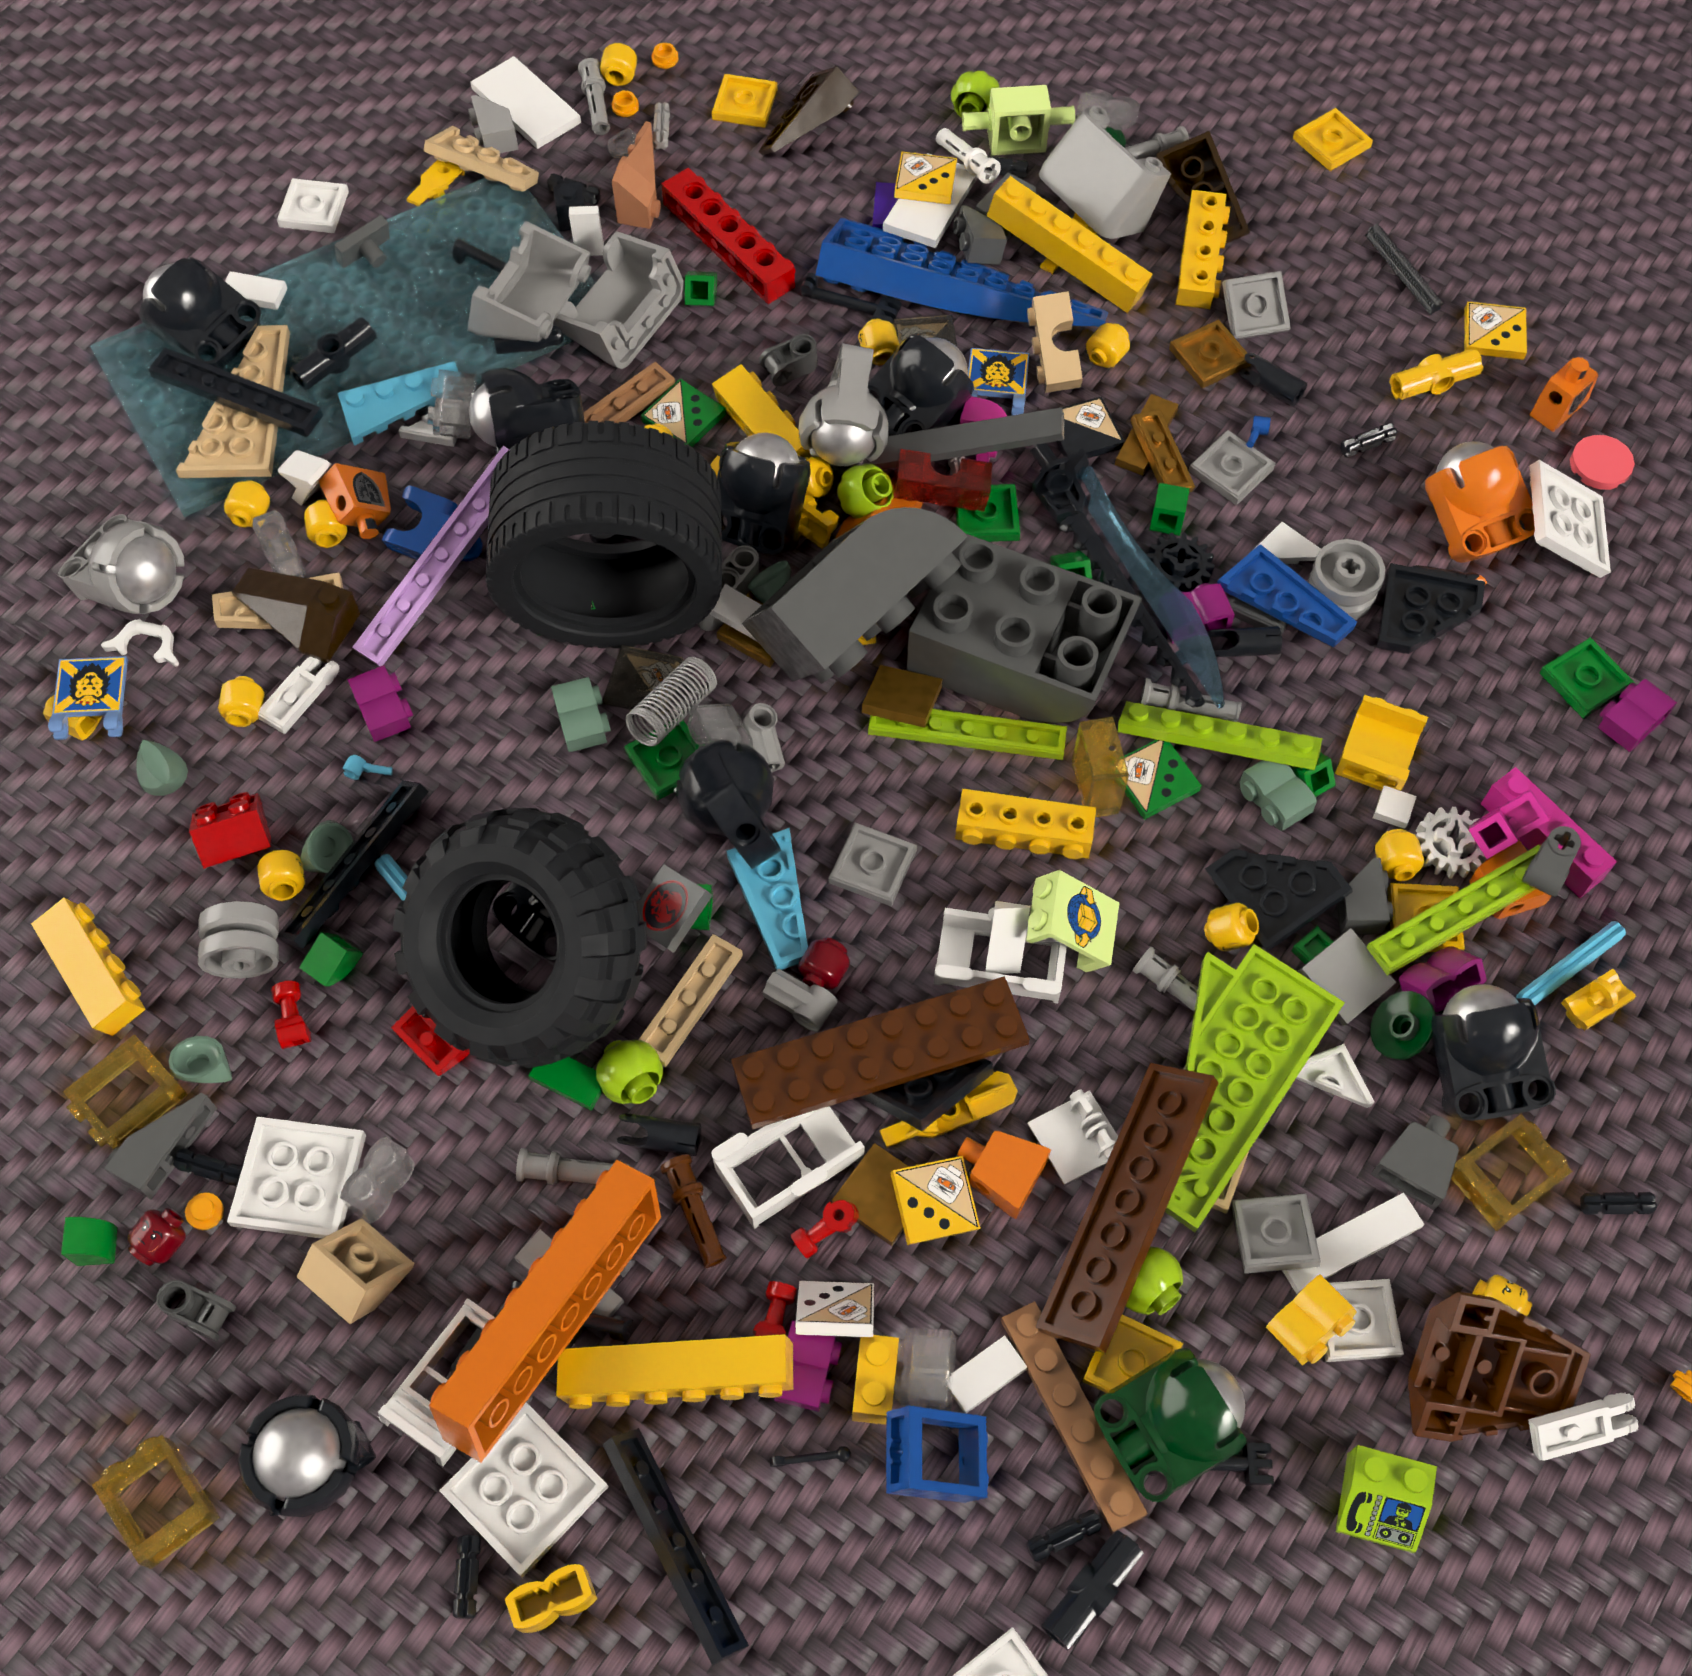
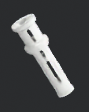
[936,128,1001,184]

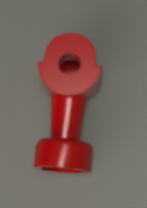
[271,981,311,1049]
[790,1200,859,1259]
[753,1281,797,1336]

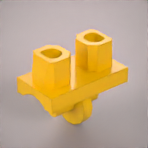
[798,495,839,549]
[1561,969,1636,1031]

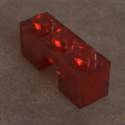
[894,449,992,511]

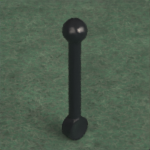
[769,1446,851,1467]

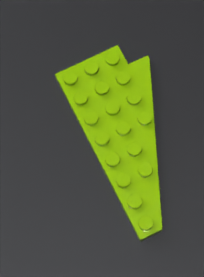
[1165,944,1345,1232]

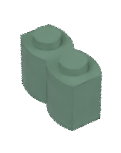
[551,677,611,752]
[1240,760,1317,832]

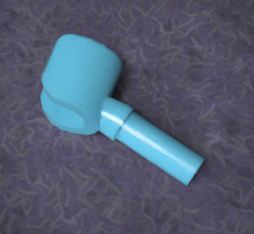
[343,755,393,780]

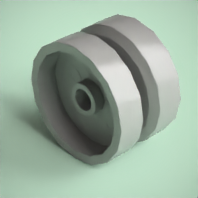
[1307,539,1385,620]
[198,901,279,979]

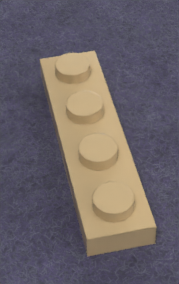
[639,934,743,1067]

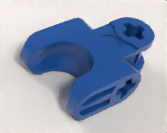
[381,485,483,561]

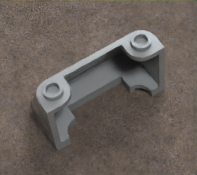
[1039,106,1171,239]
[468,221,591,342]
[553,231,685,369]

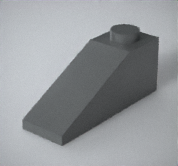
[104,1093,217,1200]

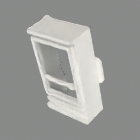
[933,907,1067,1004]
[712,1106,864,1229]
[378,1298,495,1467]

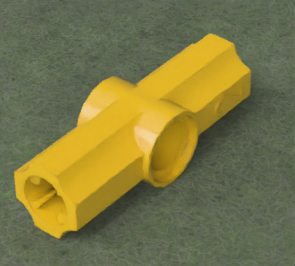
[1389,349,1483,400]

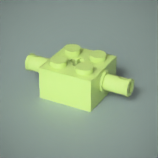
[962,85,1075,156]

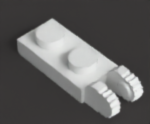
[257,656,340,734]
[1528,1392,1638,1461]

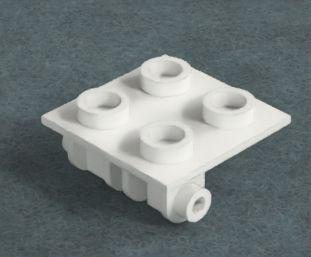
[1027,1089,1118,1185]

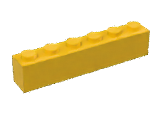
[987,176,1153,314]
[556,1334,793,1409]

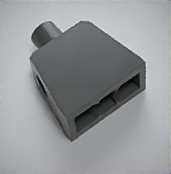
[1371,1115,1459,1210]

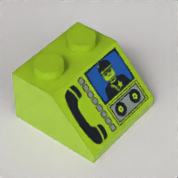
[1335,1445,1437,1553]

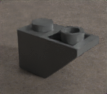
[953,205,1007,265]
[1336,858,1393,935]

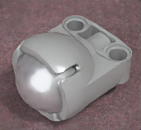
[798,343,888,467]
[58,514,184,614]

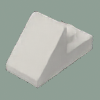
[278,450,331,506]

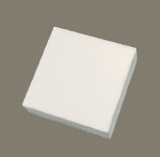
[1373,785,1417,829]

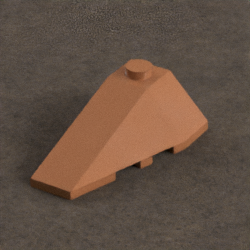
[612,121,661,229]

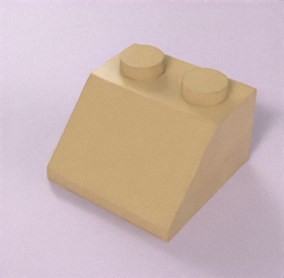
[297,1218,415,1324]

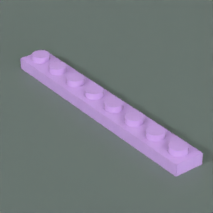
[352,446,510,667]

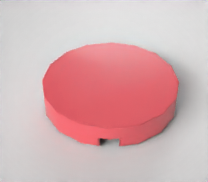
[1570,435,1635,490]

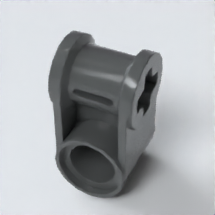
[759,334,818,386]
[1522,826,1581,898]
[156,1280,237,1342]

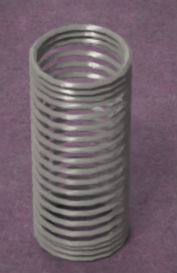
[625,657,717,746]

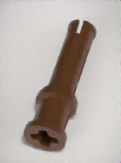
[660,1154,727,1268]

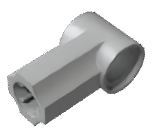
[740,703,785,773]
[762,969,838,1032]

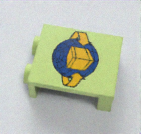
[1026,870,1119,972]

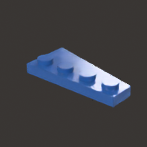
[1217,544,1357,647]

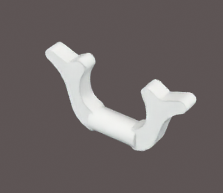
[101,619,179,667]

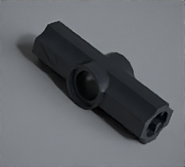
[289,317,377,391]
[1041,1529,1144,1651]

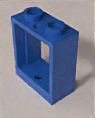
[886,1405,989,1503]

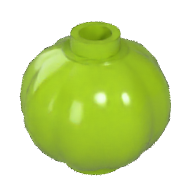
[950,70,999,117]
[837,463,894,519]
[596,1040,663,1104]
[1125,1246,1183,1315]

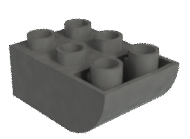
[742,507,968,684]
[907,533,1142,723]

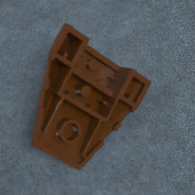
[1408,1292,1591,1442]

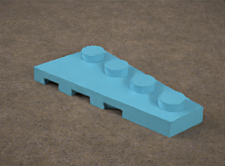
[338,361,464,446]
[726,828,808,971]

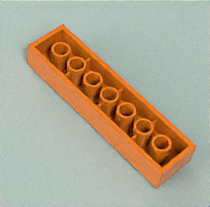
[429,1160,661,1463]

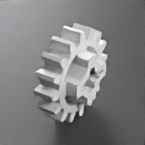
[1416,806,1487,879]

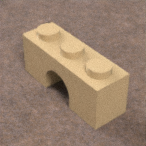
[1027,291,1083,393]

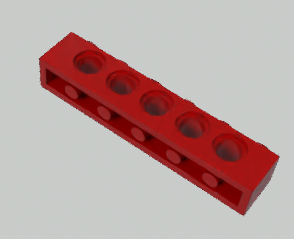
[661,167,796,304]

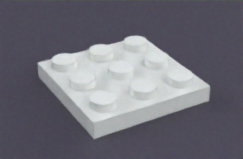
[1529,460,1611,578]
[227,1117,366,1238]
[439,1402,609,1578]

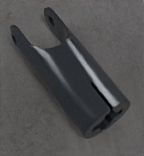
[494,326,563,354]
[1239,353,1307,407]
[1205,626,1282,657]
[617,1113,701,1156]

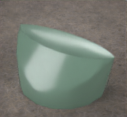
[748,561,792,604]
[136,740,188,796]
[300,820,353,873]
[168,1036,232,1083]

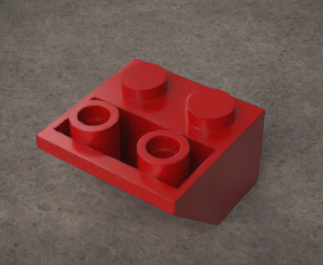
[189,792,271,869]

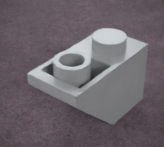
[468,95,519,153]

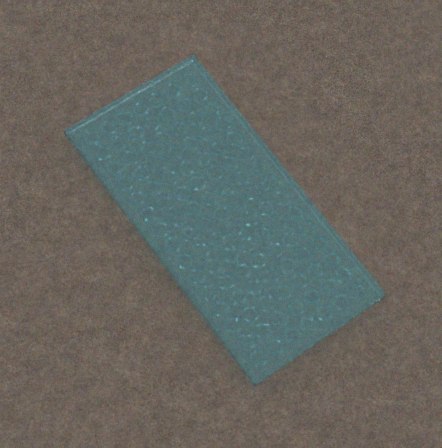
[90,178,595,517]

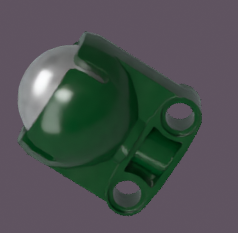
[1094,1347,1247,1502]

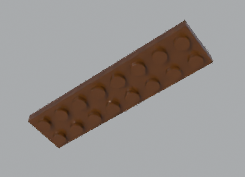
[731,976,1030,1130]
[1036,1063,1219,1354]

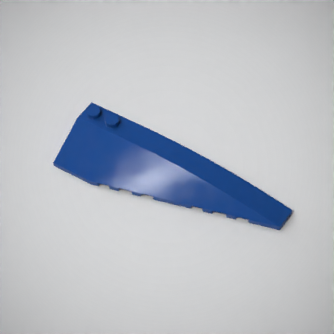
[815,218,1108,327]

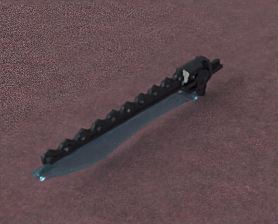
[1030,443,1225,709]

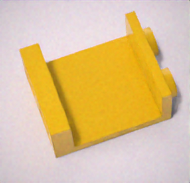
[1334,695,1428,791]

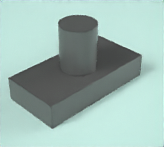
[334,215,390,269]

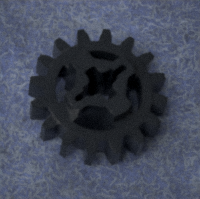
[1144,533,1215,593]

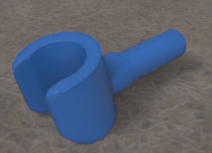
[1246,416,1271,448]

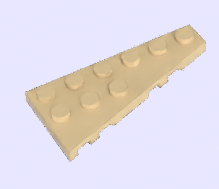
[176,325,290,478]

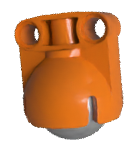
[1425,441,1535,563]

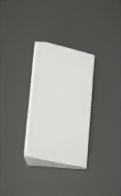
[985,901,1030,974]

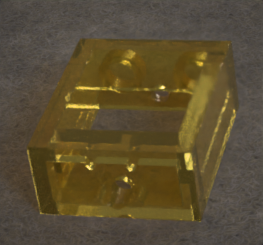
[1071,717,1129,817]
[63,1034,188,1149]
[1451,1114,1573,1231]
[92,1434,220,1569]

